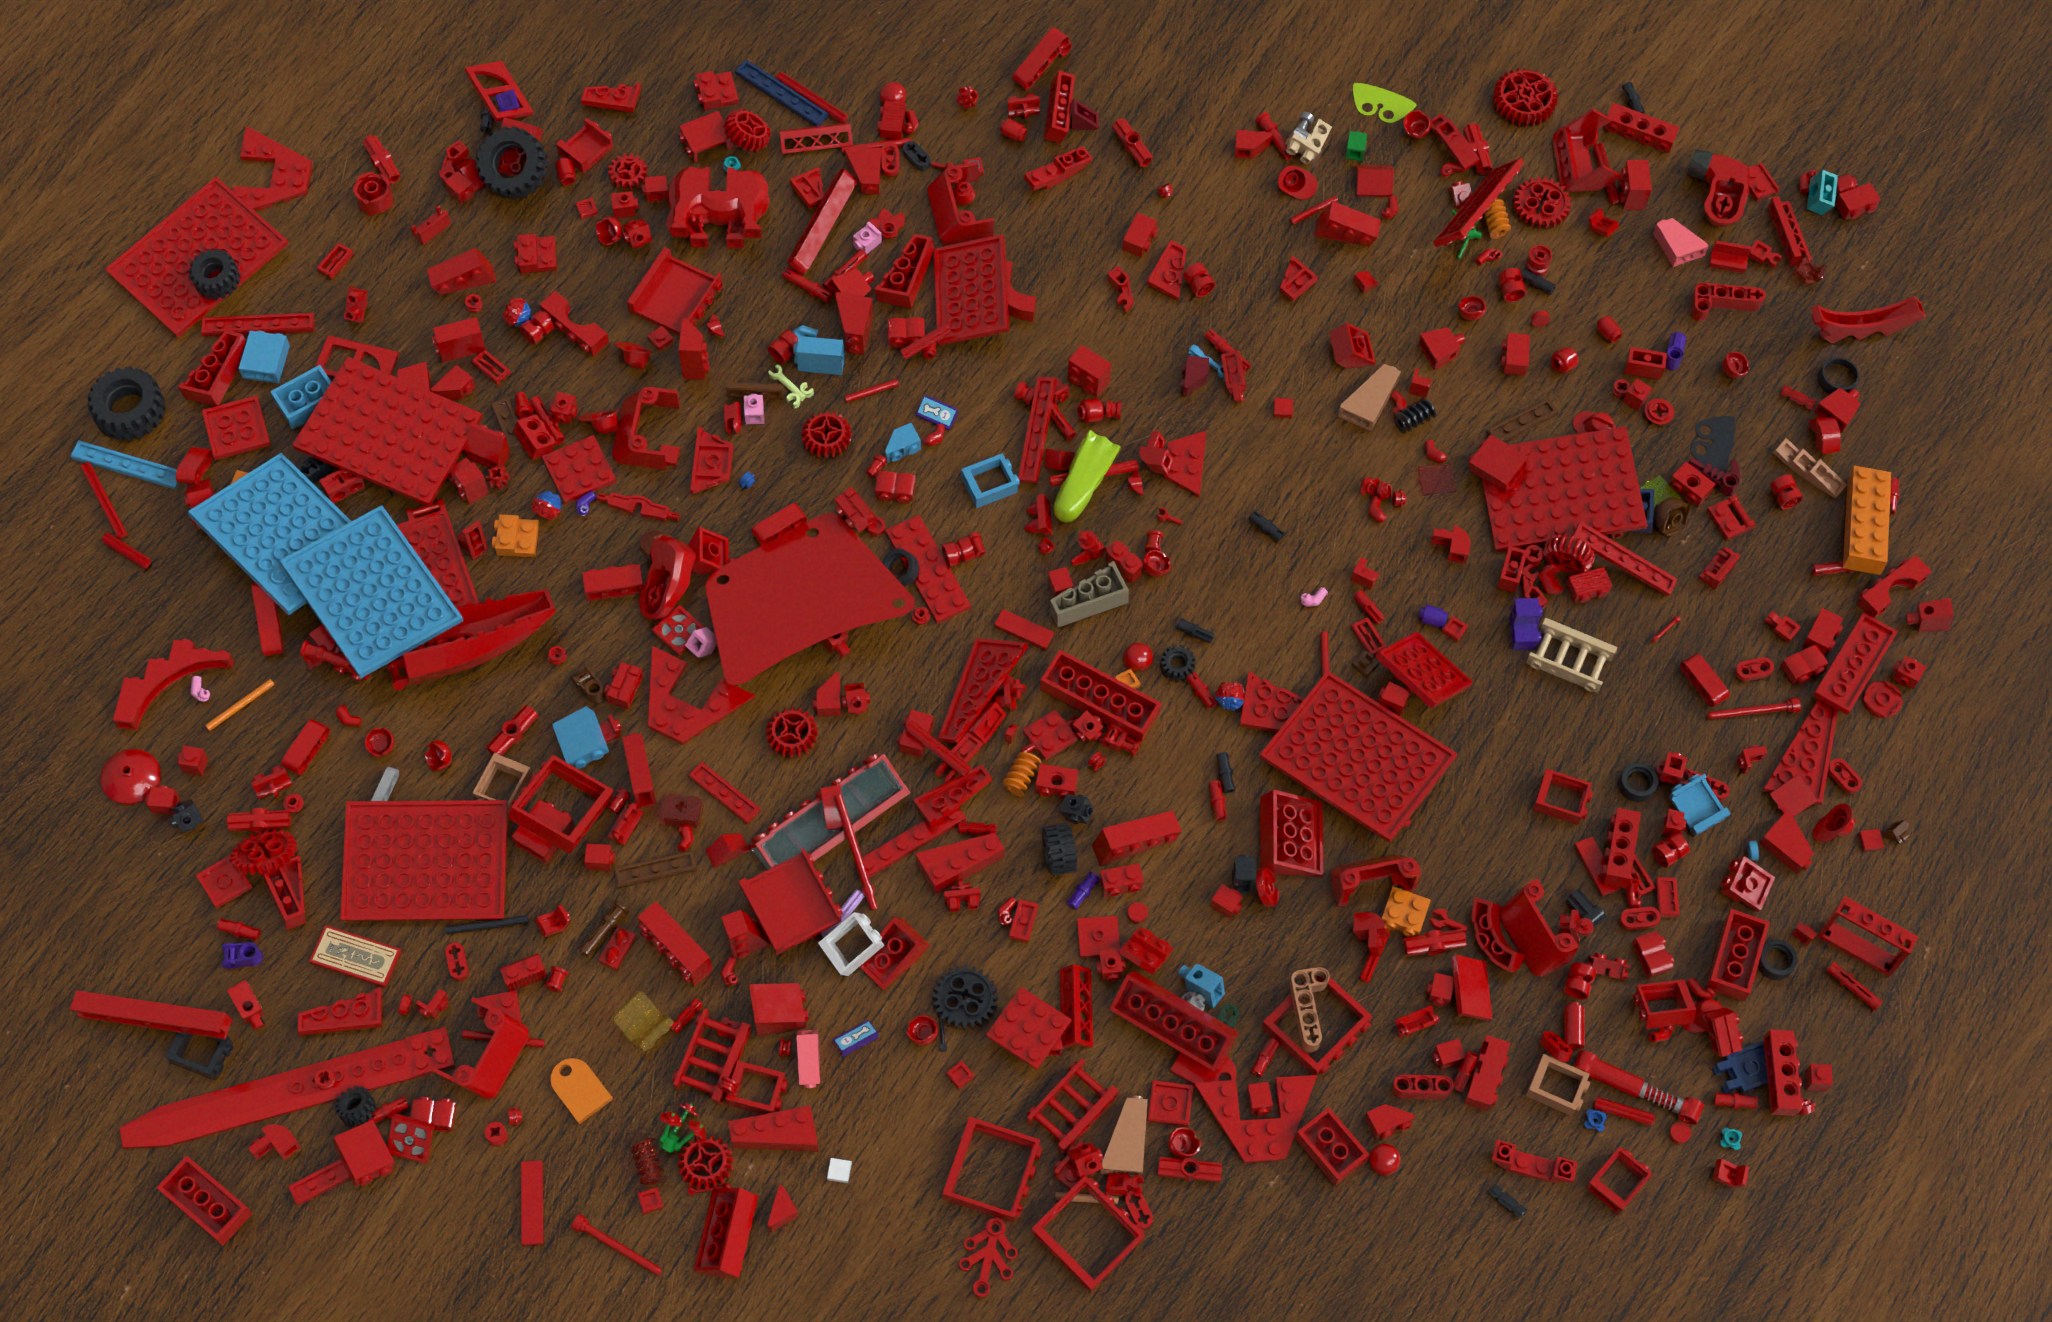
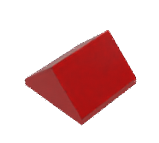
[1355,165,1394,197]

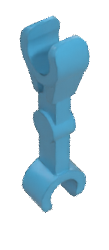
[1188,344,1225,379]

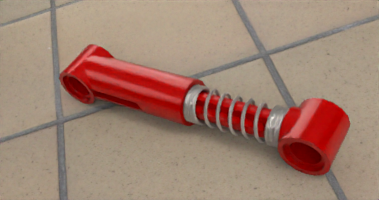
[1573,1050,1704,1125]

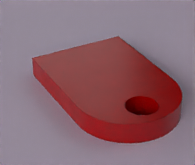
[1170,1052,1237,1085]

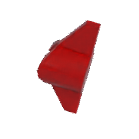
[707,314,725,337]
[1128,470,1144,495]

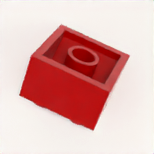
[1329,323,1376,369]

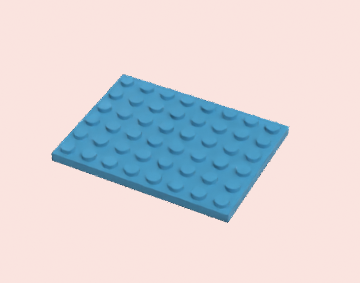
[188,453,352,615]
[280,505,463,679]

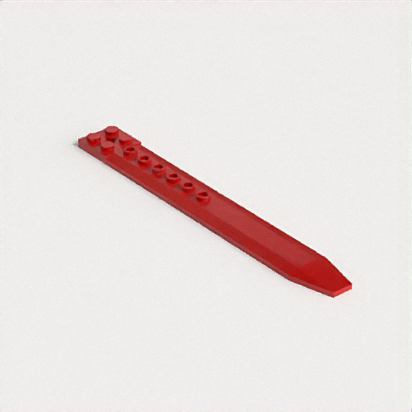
[120,1027,455,1149]

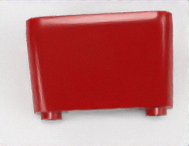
[1330,854,1421,907]
[1500,878,1579,977]

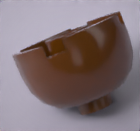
[1653,497,1691,536]

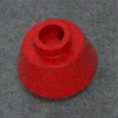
[952,181,976,205]

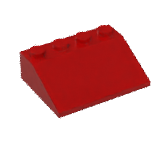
[1260,789,1324,877]

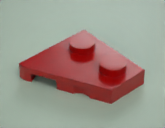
[789,167,824,208]

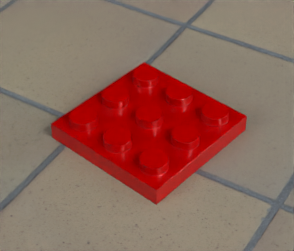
[202,395,271,460]
[542,435,617,504]
[986,987,1072,1071]

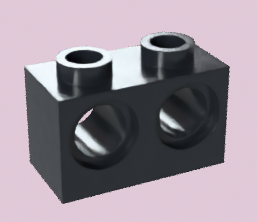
[1232,854,1256,894]

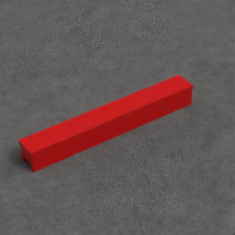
[69,990,233,1039]

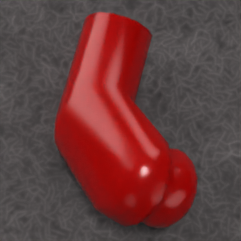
[903,110,919,134]
[1799,170,1817,194]
[1381,196,1398,219]
[1474,249,1502,266]
[1424,440,1447,463]
[1368,496,1386,523]
[677,824,694,852]
[1626,878,1642,908]

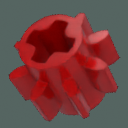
[956,86,978,109]
[485,465,510,490]

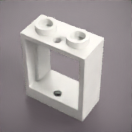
[818,912,884,976]

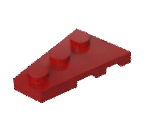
[581,83,641,113]
[1146,240,1187,301]

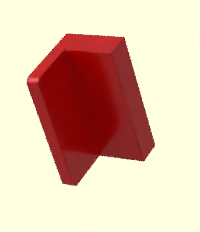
[1709,241,1751,273]
[966,701,1007,744]

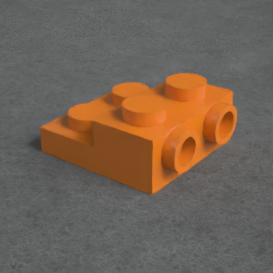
[492,515,539,557]
[1382,886,1431,937]

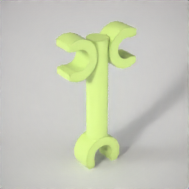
[768,365,814,408]

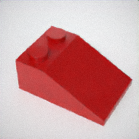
[860,917,930,990]

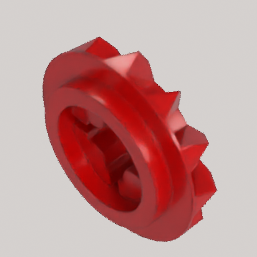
[1644,399,1674,426]

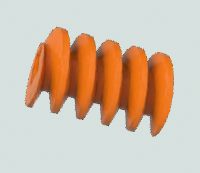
[1484,199,1511,239]
[1003,752,1041,797]

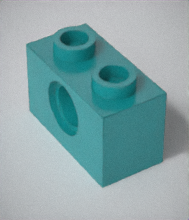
[1807,170,1838,215]

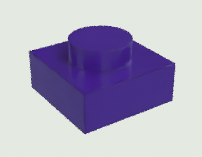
[495,89,520,112]

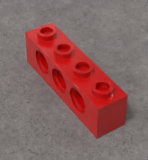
[1044,70,1075,144]
[1603,103,1680,153]
[1601,808,1641,889]
[1763,1029,1804,1116]

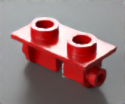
[607,802,644,845]
[1587,952,1631,980]
[1395,1005,1439,1038]

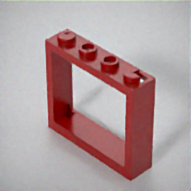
[508,755,614,854]
[1817,896,1918,977]
[1261,976,1372,1076]
[942,1116,1043,1223]
[1031,1175,1145,1293]

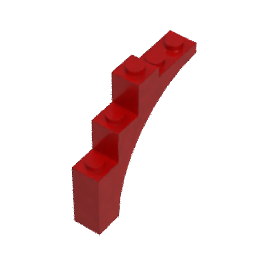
[1811,296,1926,344]
[113,639,234,730]

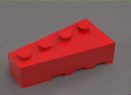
[915,833,1005,894]
[728,1105,819,1152]

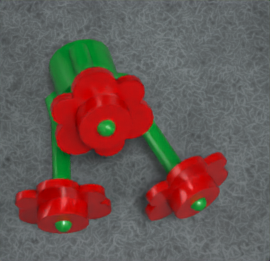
[659,1102,706,1153]

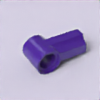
[1665,332,1686,370]

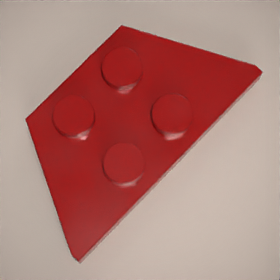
[690,427,734,494]
[1164,431,1206,498]

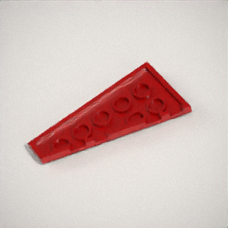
[938,638,1029,744]
[1240,671,1304,733]
[1763,699,1838,806]

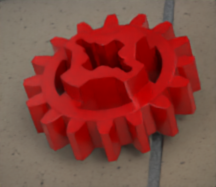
[608,153,648,190]

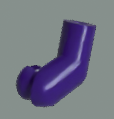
[576,490,597,516]

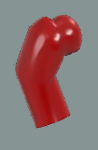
[1440,162,1464,177]
[1390,390,1407,413]
[923,424,945,446]
[336,705,362,727]
[998,897,1018,925]
[720,957,738,986]
[1686,978,1716,1000]
[1649,1025,1675,1043]

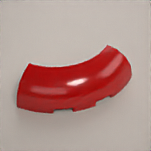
[1472,897,1526,972]

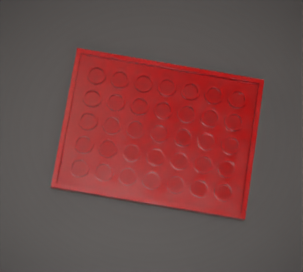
[105,177,289,338]
[292,357,483,507]
[1477,426,1647,552]
[1259,671,1457,843]
[341,800,508,921]

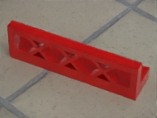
[779,122,853,154]
[1768,196,1812,267]
[1060,964,1093,1048]

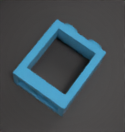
[961,453,1020,508]

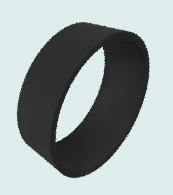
[1817,357,1859,395]

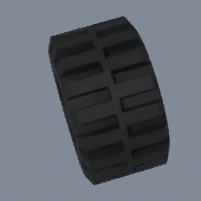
[189,249,241,300]
[1041,822,1078,876]

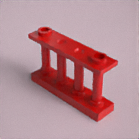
[672,1008,752,1105]
[1026,1058,1119,1156]

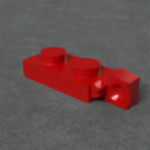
[1221,350,1246,403]

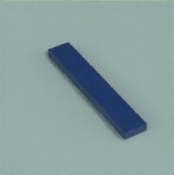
[735,59,828,126]

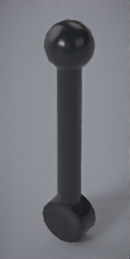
[937,1013,947,1052]

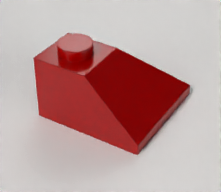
[688,527,729,574]

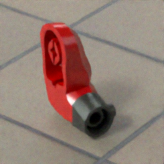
[1687,149,1749,227]

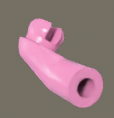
[190,676,210,702]

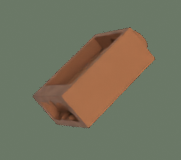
[473,753,532,814]
[1526,1054,1591,1116]

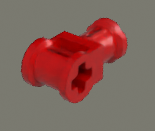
[1099,723,1141,757]

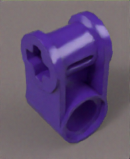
[221,942,263,969]

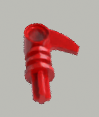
[1070,531,1106,565]

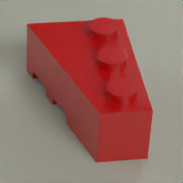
[1314,201,1381,246]
[262,855,306,930]
[721,910,771,959]
[1464,1035,1510,1111]

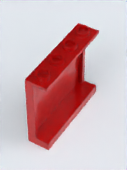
[627,247,723,335]
[739,848,843,955]

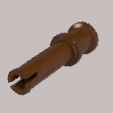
[579,901,629,957]

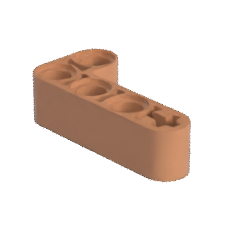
[1289,967,1329,1052]

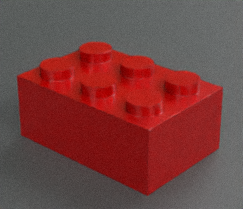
[1295,1107,1370,1186]

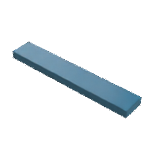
[71,440,180,490]

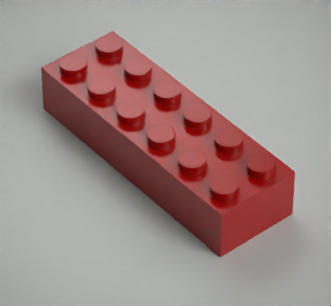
[1040,650,1162,743]
[1109,971,1239,1072]

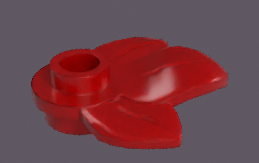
[869,208,905,239]

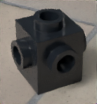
[1059,794,1094,824]
[169,799,204,832]

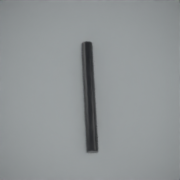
[446,915,528,934]

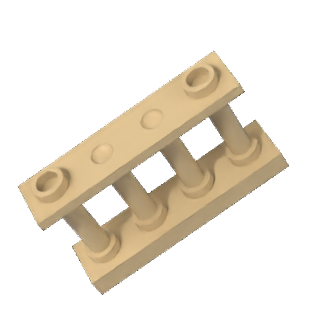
[1526,618,1617,693]

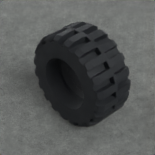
[476,126,549,199]
[87,367,166,441]

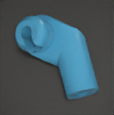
[792,325,818,338]

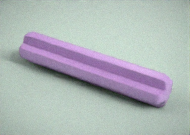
[821,889,864,938]

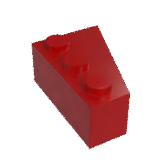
[427,248,497,295]

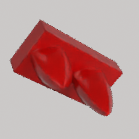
[1024,494,1053,537]
[598,926,636,971]

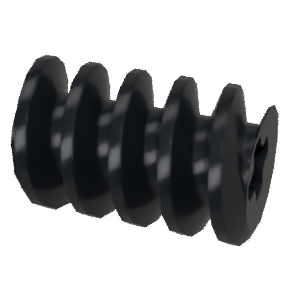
[1394,398,1437,434]

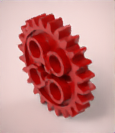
[1513,176,1572,229]
[230,829,297,876]

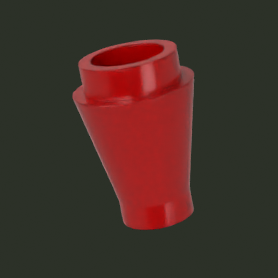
[514,392,533,419]

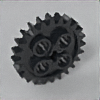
[932,965,998,1031]

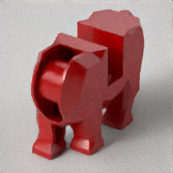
[666,167,770,248]

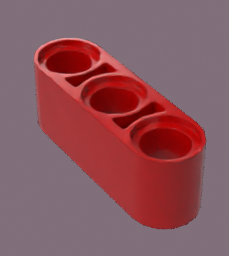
[176,447,213,485]
[751,503,808,546]
[1680,653,1730,707]
[281,719,330,775]
[1391,1075,1453,1100]

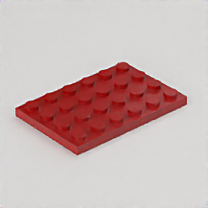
[934,234,1009,346]

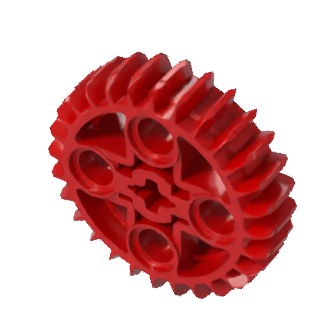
[1493,67,1558,127]

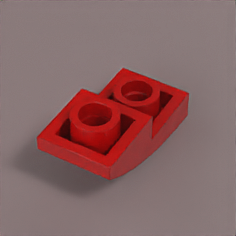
[820,785,844,830]

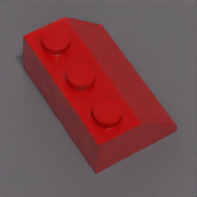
[679,318,710,380]

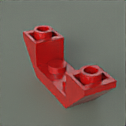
[1492,1140,1578,1183]

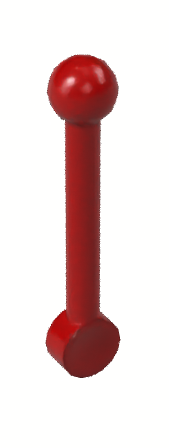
[1651,616,1681,643]
[687,1183,731,1196]

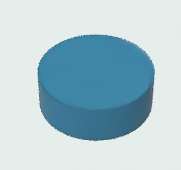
[1747,840,1759,861]

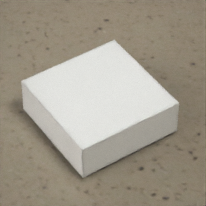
[827,1158,852,1183]

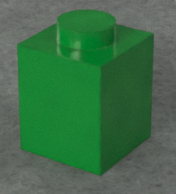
[1345,131,1367,161]

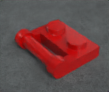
[1707,494,1756,541]

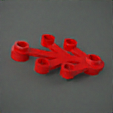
[959,1217,1018,1298]

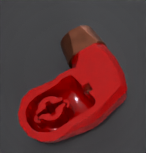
[639,530,696,620]

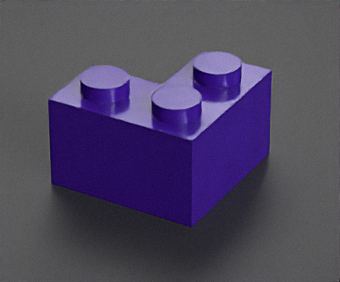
[1509,598,1543,650]

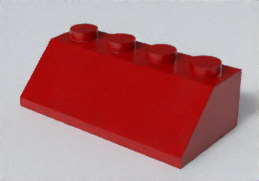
[693,1187,758,1278]

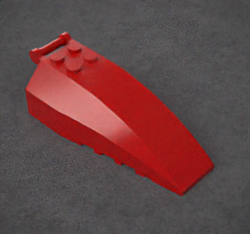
[387,589,556,690]

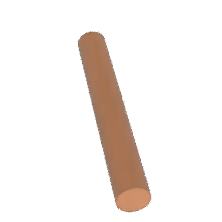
[1055,1192,1118,1204]

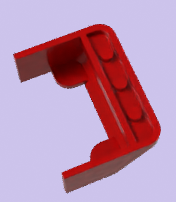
[1553,108,1621,192]
[927,162,994,245]
[612,387,680,470]
[432,997,530,1100]

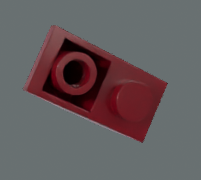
[1180,355,1209,397]

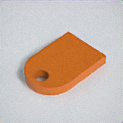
[551,1058,613,1124]

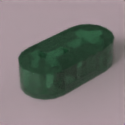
[1218,1003,1239,1029]

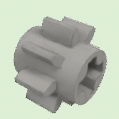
[1181,991,1205,1011]

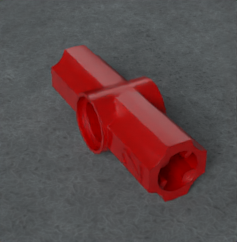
[1112,118,1153,167]
[1463,123,1493,176]
[362,135,401,185]
[486,705,539,756]
[227,808,291,833]
[1403,929,1467,956]
[1158,1157,1222,1182]

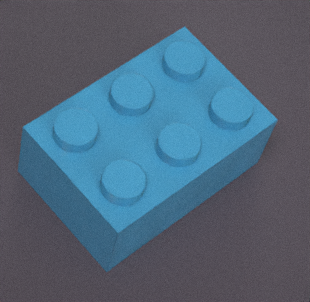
[270,365,331,430]

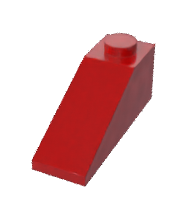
[457,521,488,560]

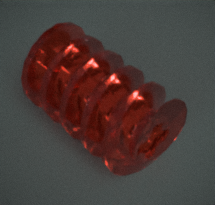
[630,1138,667,1185]

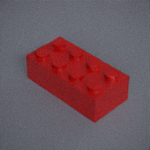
[638,901,713,987]
[1705,909,1770,1001]
[156,1156,253,1246]

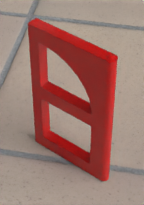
[464,61,534,122]
[315,335,399,379]

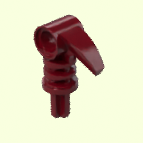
[1688,458,1740,496]

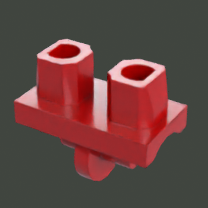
[1007,94,1040,119]
[344,286,368,323]
[995,674,1026,711]
[251,766,292,799]
[944,878,981,912]
[1559,910,1594,943]

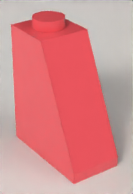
[1653,218,1709,267]
[797,1029,820,1088]

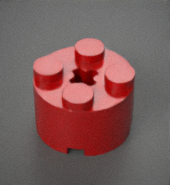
[353,172,393,216]

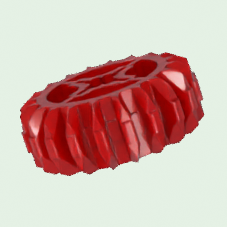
[723,108,771,153]
[801,410,852,459]
[1543,534,1595,575]
[765,706,819,759]
[677,1135,734,1191]

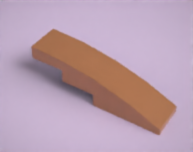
[1772,438,1847,498]

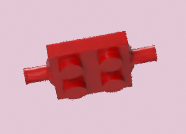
[1021,710,1078,761]

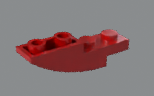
[1430,113,1480,171]
[1023,146,1093,191]

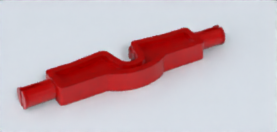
[597,492,680,521]

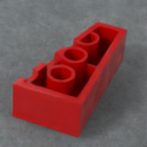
[874,234,934,309]
[178,330,247,406]
[1092,810,1182,866]

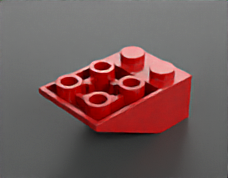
[498,117,543,177]

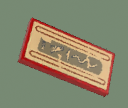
[309,925,402,988]

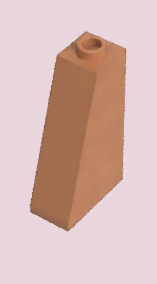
[1338,364,1401,431]
[1100,1096,1148,1177]

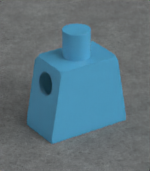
[1178,964,1225,1009]

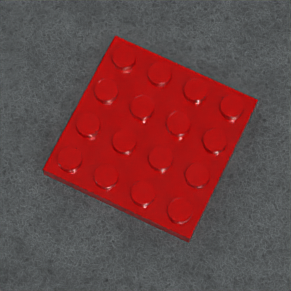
[1375,631,1473,709]

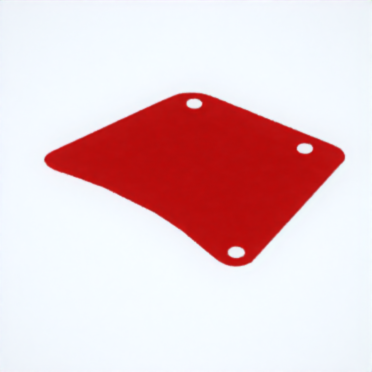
[706,513,915,685]

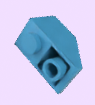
[885,423,921,463]

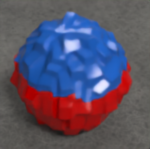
[502,298,531,327]
[531,491,562,521]
[1215,682,1245,711]

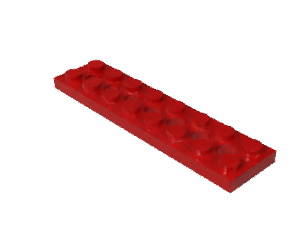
[1433,157,1524,248]

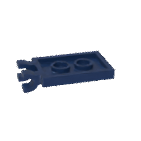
[1712,1041,1788,1094]

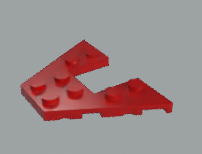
[233,126,313,211]
[648,646,755,745]
[1194,1075,1317,1163]

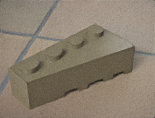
[1050,561,1129,627]

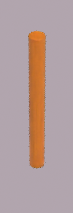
[205,679,275,731]

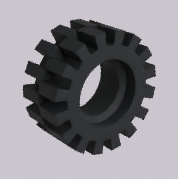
[1160,644,1196,682]
[334,1086,376,1127]

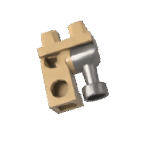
[1285,112,1332,164]

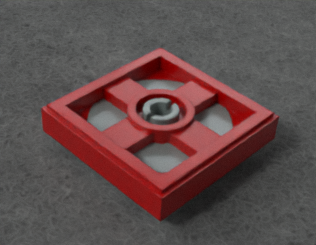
[652,604,705,656]
[387,1113,434,1164]

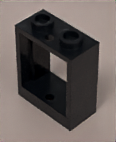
[165,1032,233,1080]

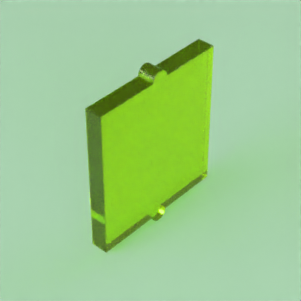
[1640,475,1681,512]

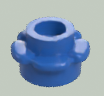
[738,471,755,489]

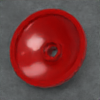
[100,749,161,805]

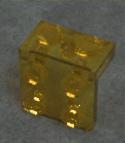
[612,991,674,1052]

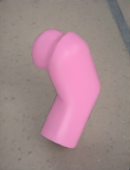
[1301,587,1328,607]

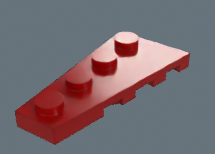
[913,765,992,827]
[298,987,382,1036]

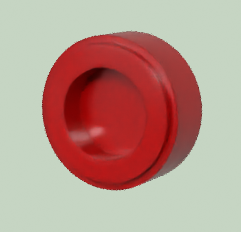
[1531,310,1550,327]
[867,517,886,537]
[1127,902,1148,924]
[398,994,412,1016]
[1669,1122,1691,1144]

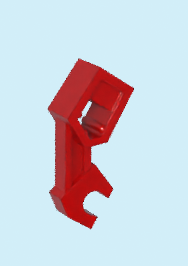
[439,140,470,183]
[1107,266,1134,313]
[1521,563,1548,609]

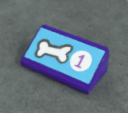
[916,395,958,430]
[833,1020,879,1057]

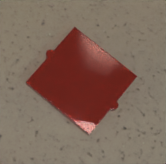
[1418,464,1456,496]

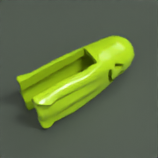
[1053,430,1120,523]

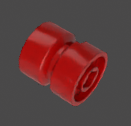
[1525,245,1552,276]
[1183,262,1216,297]
[1498,268,1527,302]
[519,310,555,345]
[767,329,798,364]
[1770,474,1804,510]
[942,536,975,568]
[1651,832,1690,868]
[1563,962,1597,1000]

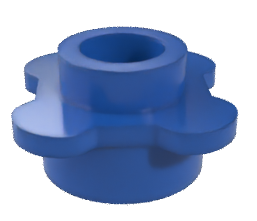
[1584,1109,1606,1132]

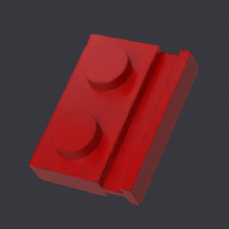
[1749,162,1780,202]

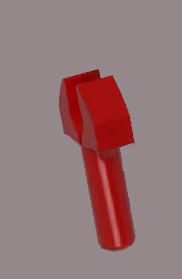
[1429,909,1468,933]

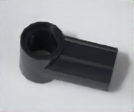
[1566,889,1606,927]

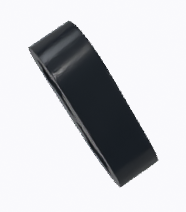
[903,141,930,171]

